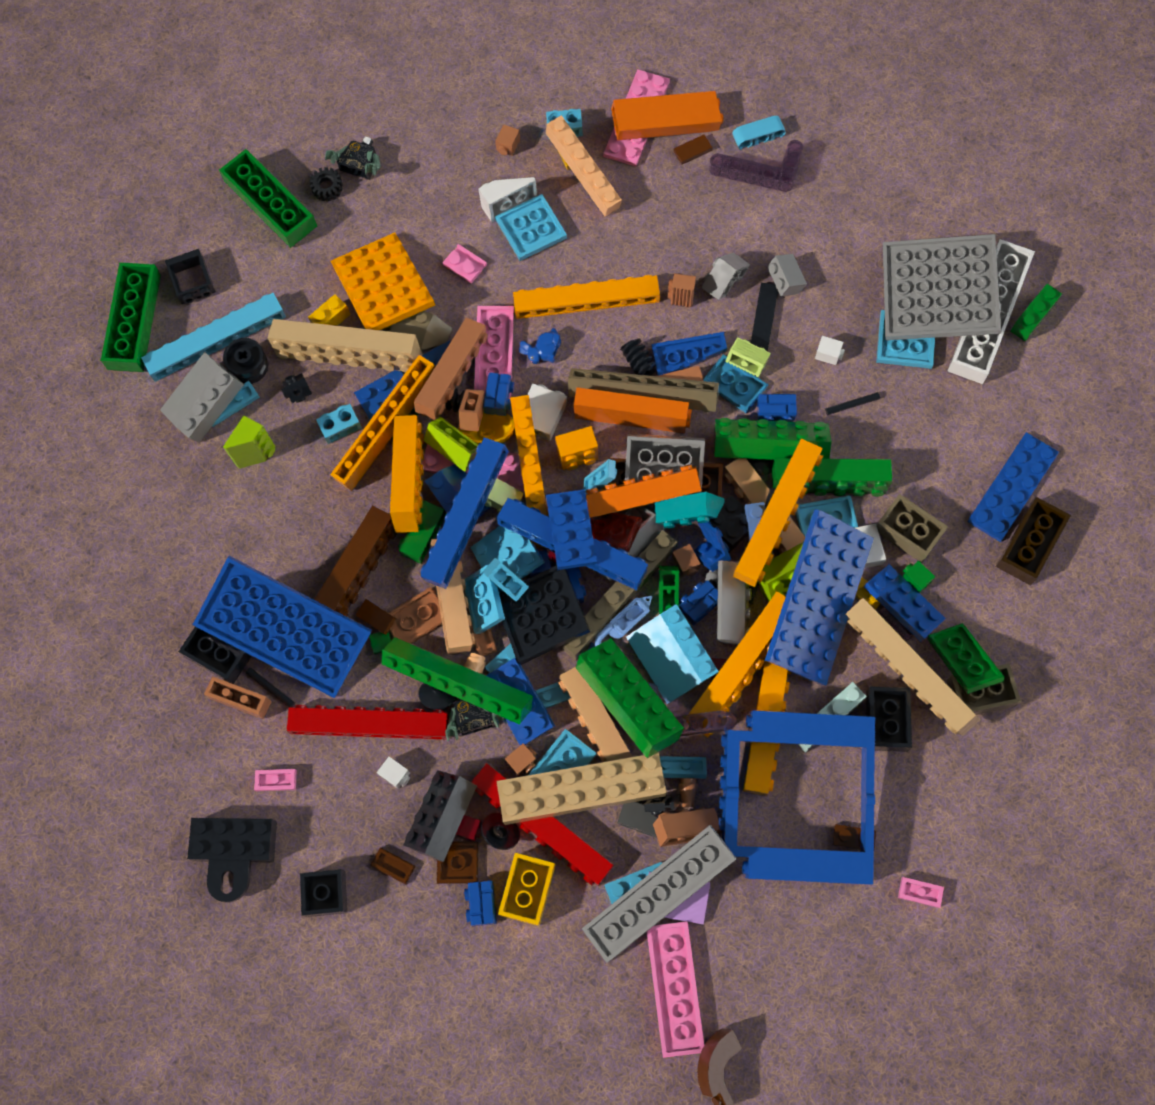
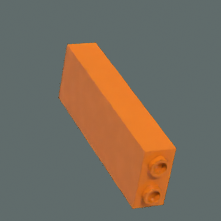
[611,91,723,140]
[574,387,692,433]

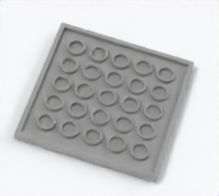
[883,234,1001,340]

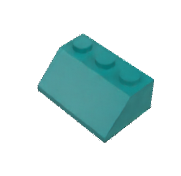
[655,492,725,528]

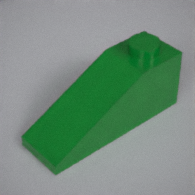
[659,566,679,614]

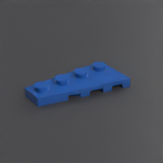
[652,332,727,376]

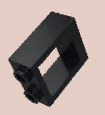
[165,248,216,304]

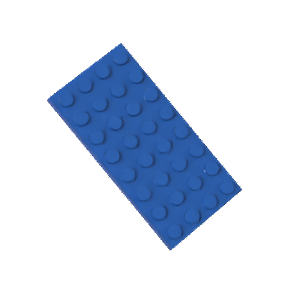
[765,509,874,686]
[192,555,372,698]

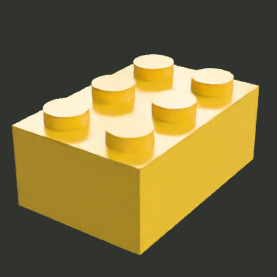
[498,853,556,927]

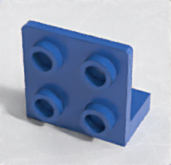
[693,522,731,572]

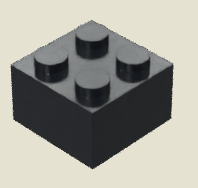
[709,495,749,553]
[300,869,347,917]

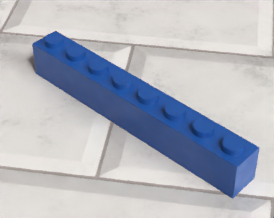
[421,437,509,589]
[497,498,648,591]

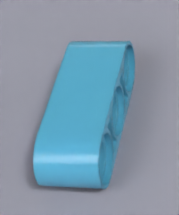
[732,116,786,150]

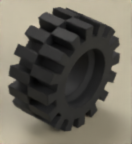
[309,167,343,201]

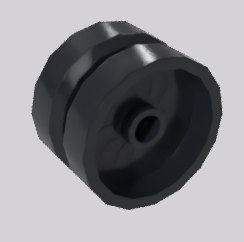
[223,338,269,384]

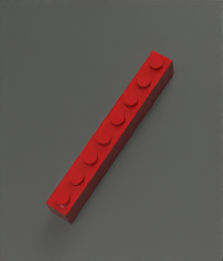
[286,705,449,740]
[471,763,613,886]

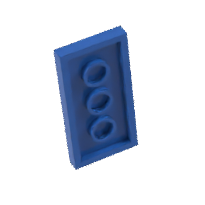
[546,489,597,570]
[864,564,946,642]
[486,658,555,745]

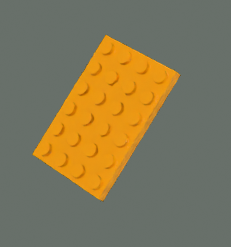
[331,232,435,330]

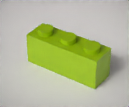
[423,417,478,472]

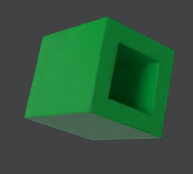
[903,561,935,593]

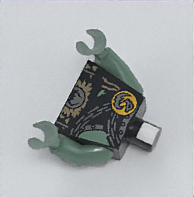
[325,137,381,180]
[445,700,507,741]

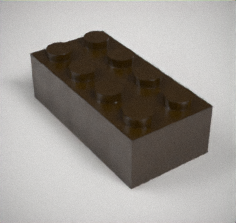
[995,497,1071,586]

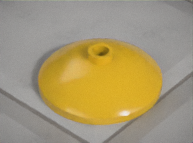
[458,413,515,445]

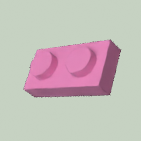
[254,769,297,792]
[898,877,944,908]

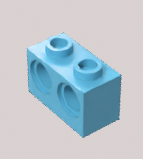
[546,109,583,139]
[316,404,362,444]
[482,558,529,601]

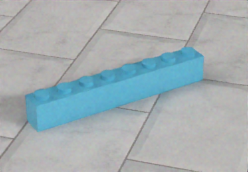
[141,293,286,382]

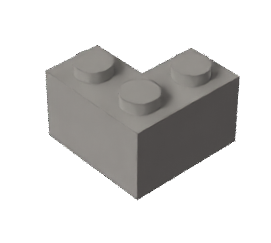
[702,252,750,300]

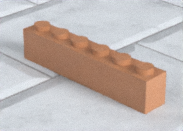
[414,317,488,420]

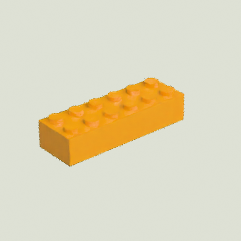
[390,415,425,533]

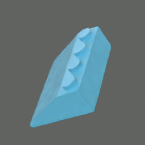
[626,604,719,704]

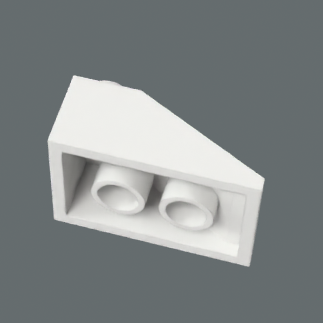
[478,177,537,222]

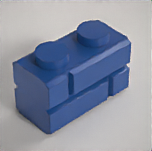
[483,372,515,416]
[757,394,797,422]
[679,580,718,626]
[464,881,497,927]

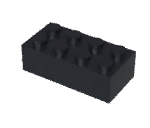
[403,770,477,862]

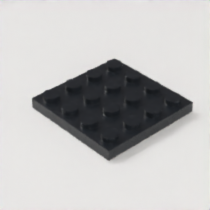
[499,565,591,665]

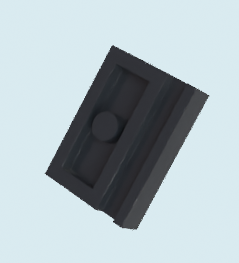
[644,794,681,815]

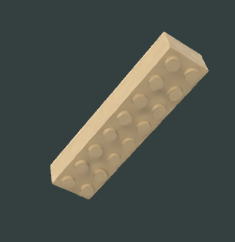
[268,319,422,373]
[846,598,981,736]
[497,752,666,825]

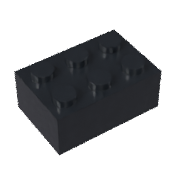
[178,627,252,684]
[866,686,912,752]

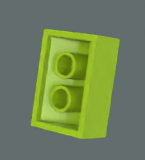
[223,416,275,469]

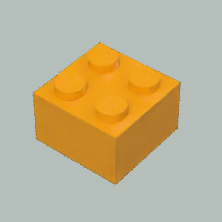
[555,426,599,470]

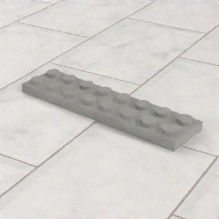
[582,825,737,963]

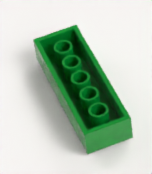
[219,149,318,248]
[100,262,161,372]
[714,418,832,460]
[771,458,892,497]
[576,639,684,758]

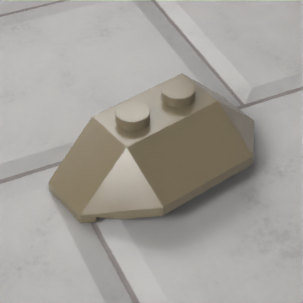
[383,311,453,352]

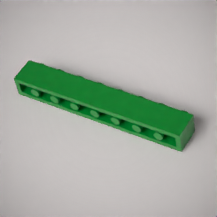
[382,637,533,725]

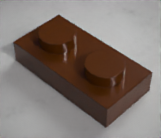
[832,824,876,850]

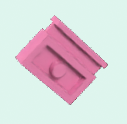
[443,244,487,284]

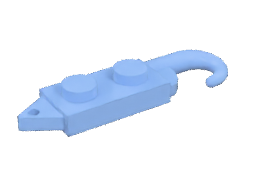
[594,596,652,646]

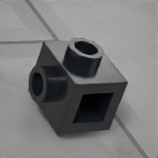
[281,373,312,403]

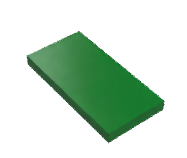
[927,623,1004,694]

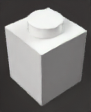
[815,336,845,365]
[377,757,410,789]

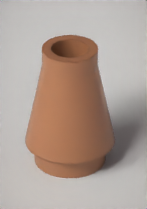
[678,778,698,807]

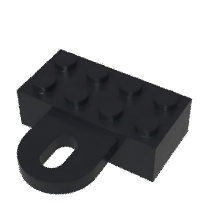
[187,818,277,903]

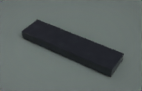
[751,282,778,352]

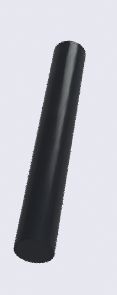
[825,392,880,415]
[246,667,295,708]

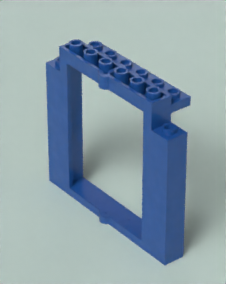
[719,711,875,885]

